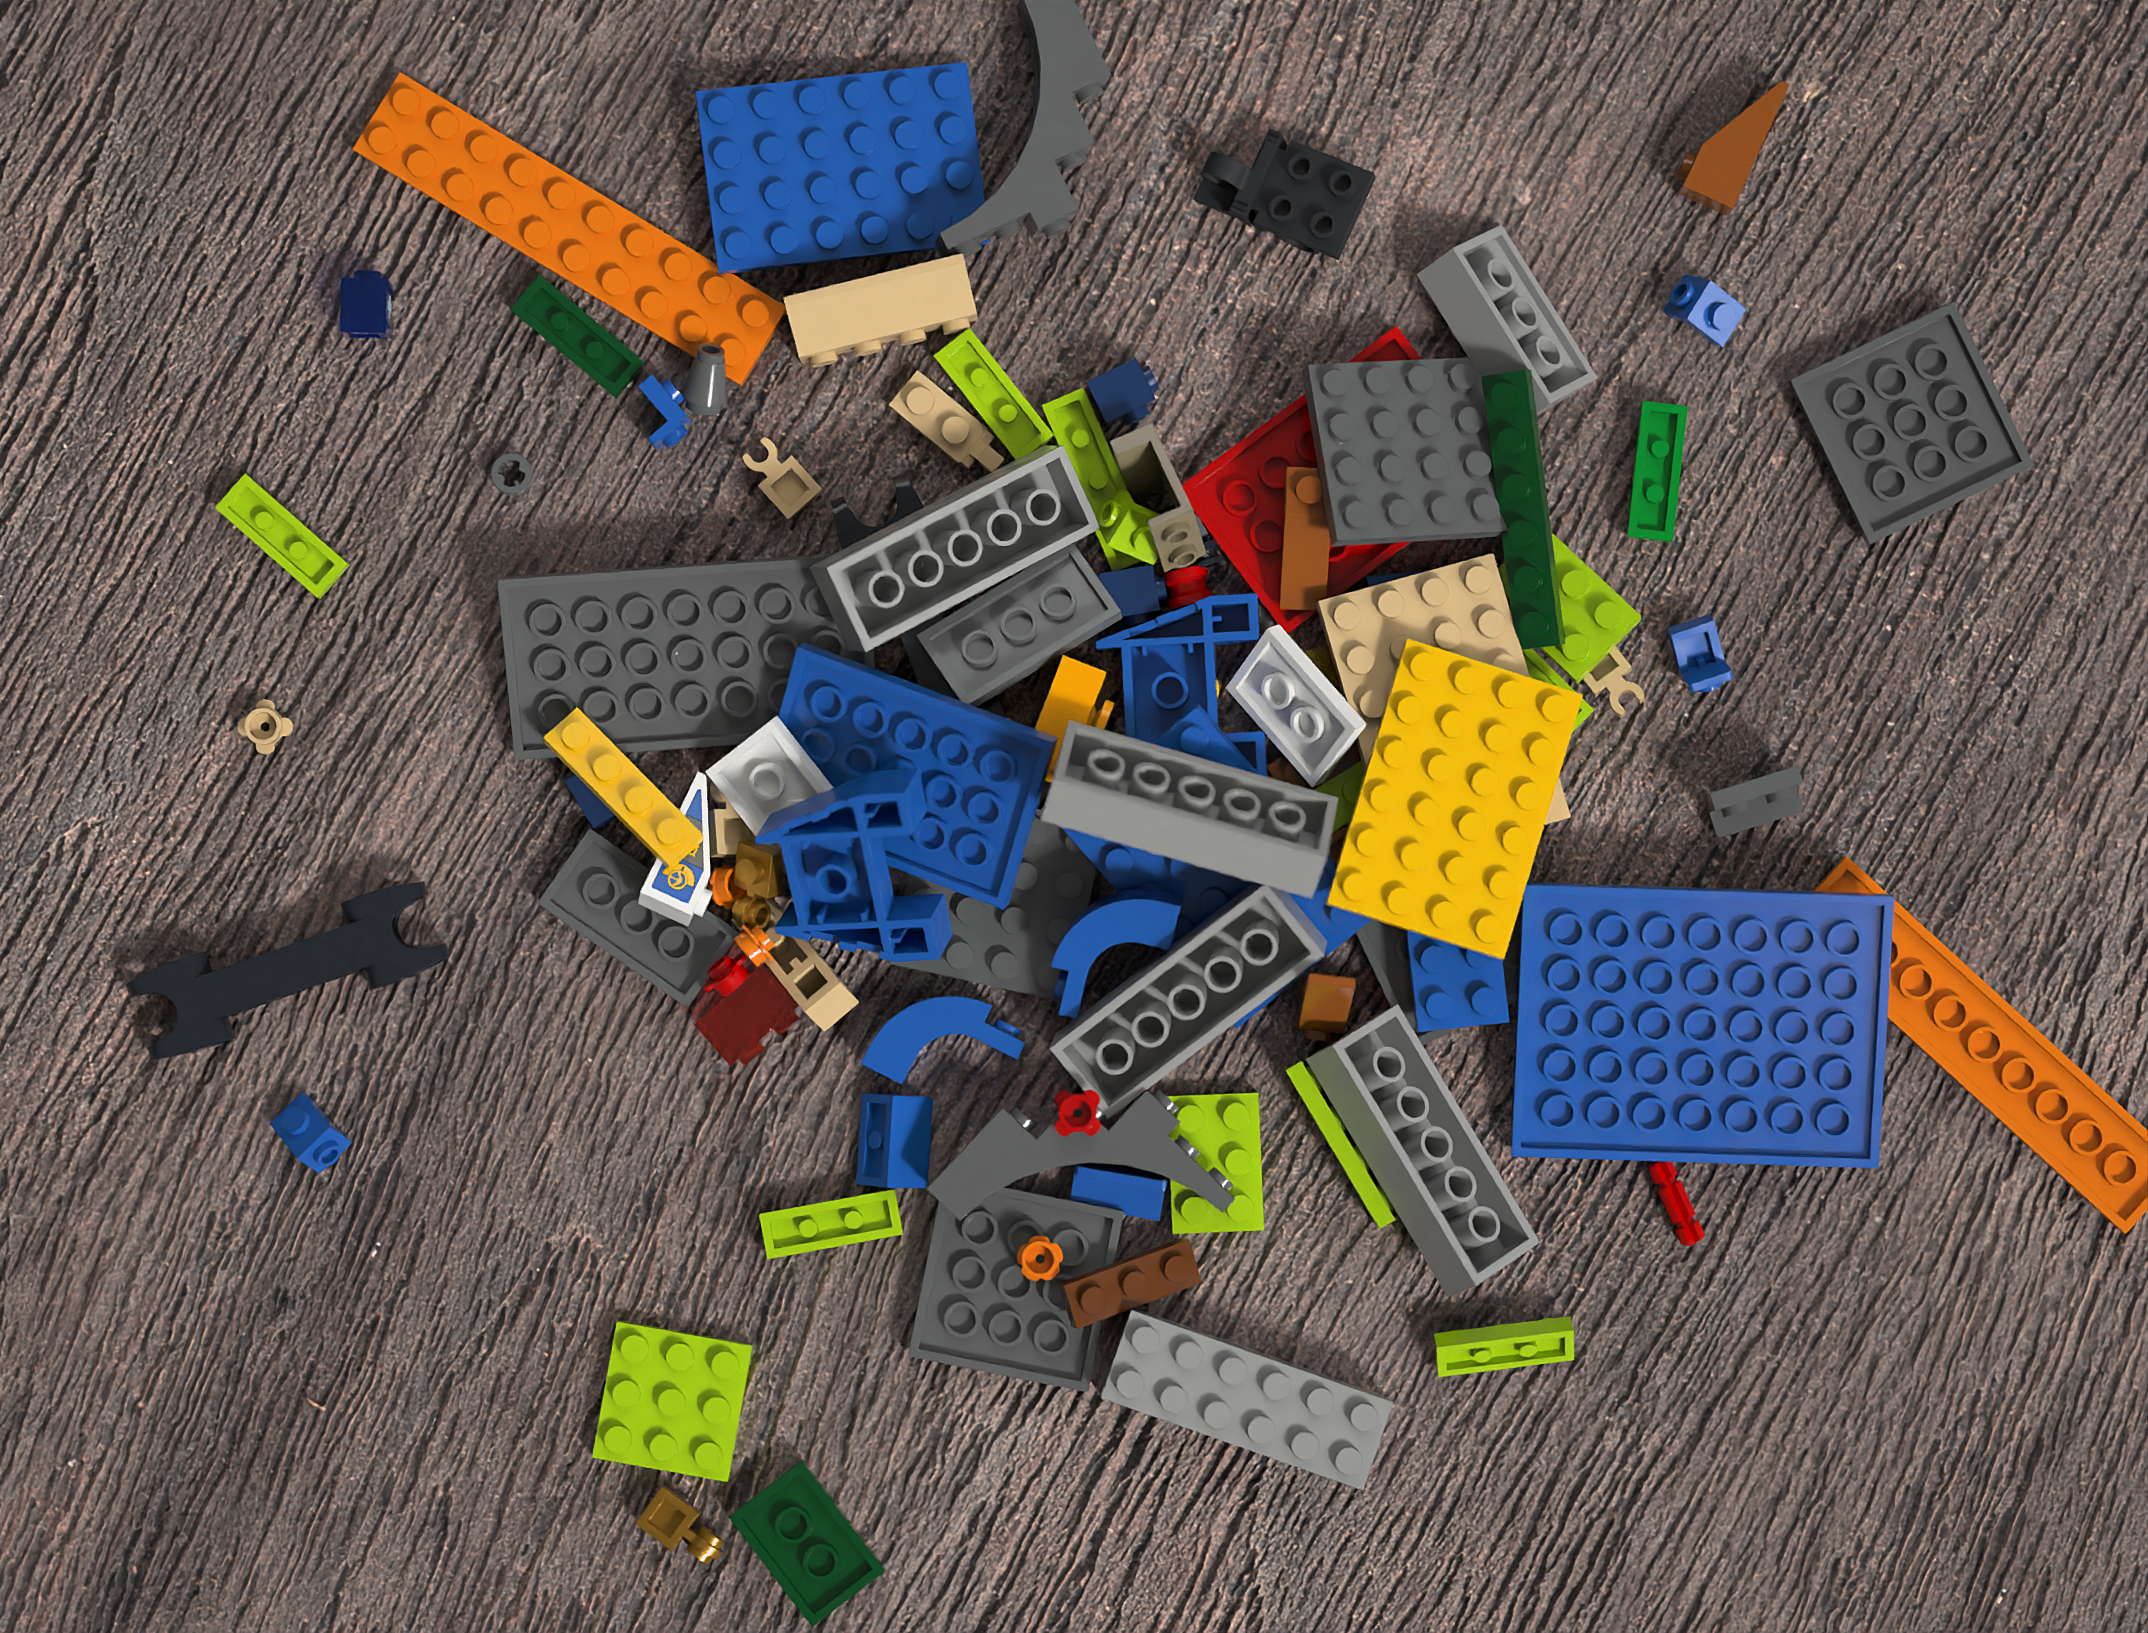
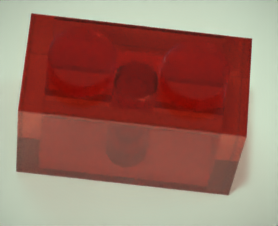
[694,964,800,1066]

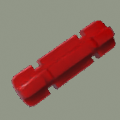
[1648,1161,1705,1246]

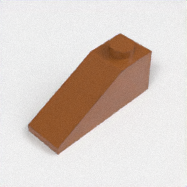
[1675,81,1789,216]
[1279,467,1330,611]
[1296,973,1356,1042]

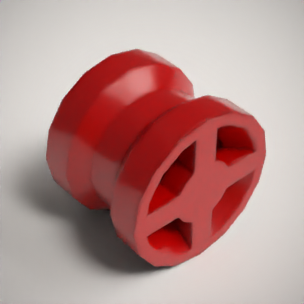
[1163,565,1213,612]

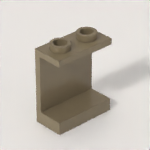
[1110,423,1206,572]

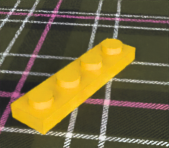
[543,707,704,870]

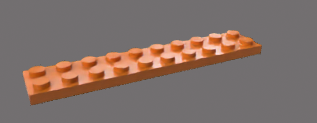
[353,72,787,387]
[1813,856,2148,1234]

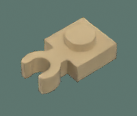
[743,437,823,521]
[1582,646,1645,718]
[708,781,756,858]

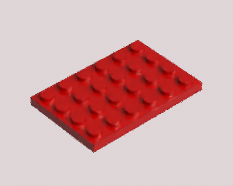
[1182,326,1422,634]

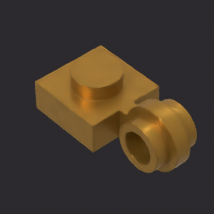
[732,838,784,930]
[635,1486,725,1565]

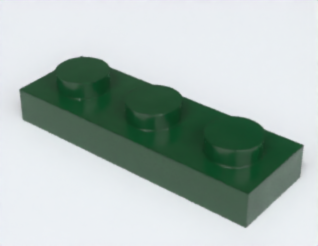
[510,274,646,399]

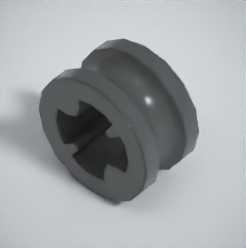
[491,453,533,496]

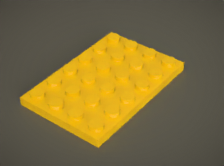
[1325,638,1583,960]

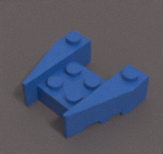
[1096,593,1268,777]
[755,768,953,962]

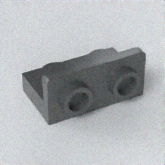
[1702,766,1803,838]

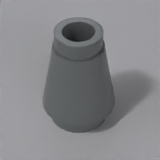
[682,343,727,415]

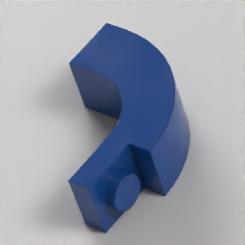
[1051,888,1184,1019]
[861,996,1026,1084]

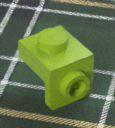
[1098,488,1161,565]

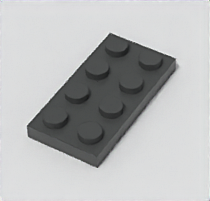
[916,543,1122,707]
[537,828,740,1008]

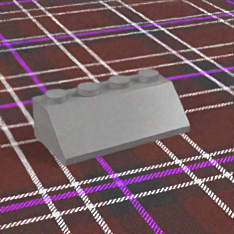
[1417,225,1598,416]

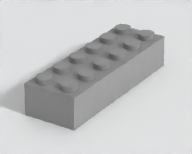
[809,445,1100,652]
[1041,720,1338,898]
[1049,882,1327,1119]
[1306,1004,1540,1297]
[1100,1308,1393,1490]

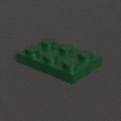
[729,1459,886,1627]

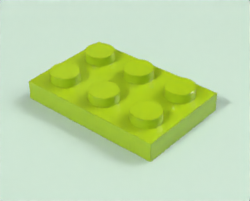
[1498,533,1642,684]
[1167,1092,1264,1234]

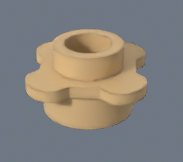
[238,699,293,754]

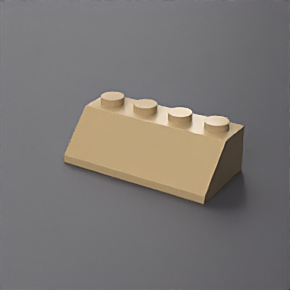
[783,253,978,367]

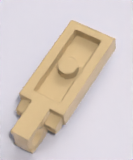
[889,370,1005,473]

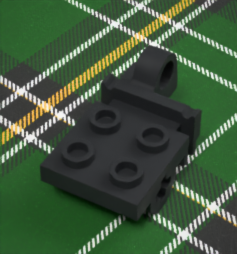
[1194,129,1376,260]

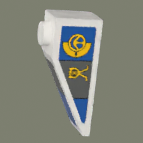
[638,772,713,926]

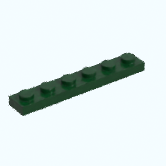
[1482,370,1566,650]

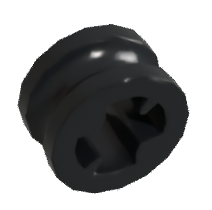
[1188,539,1225,568]

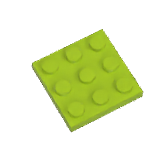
[592,1320,753,1482]

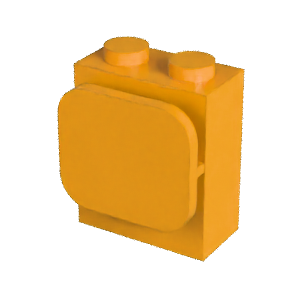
[1035,655,1115,783]

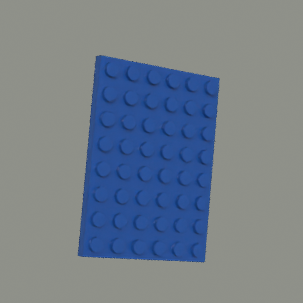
[1510,882,1894,1168]

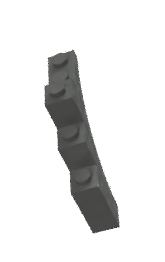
[935,0,1111,258]
[927,1090,1235,1221]

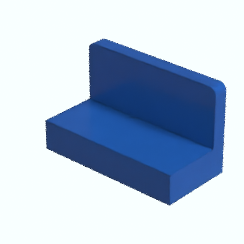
[856,1093,933,1188]
[1070,1162,1167,1221]

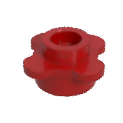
[702,953,749,997]
[1054,1090,1101,1136]

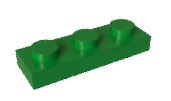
[1625,401,1688,543]

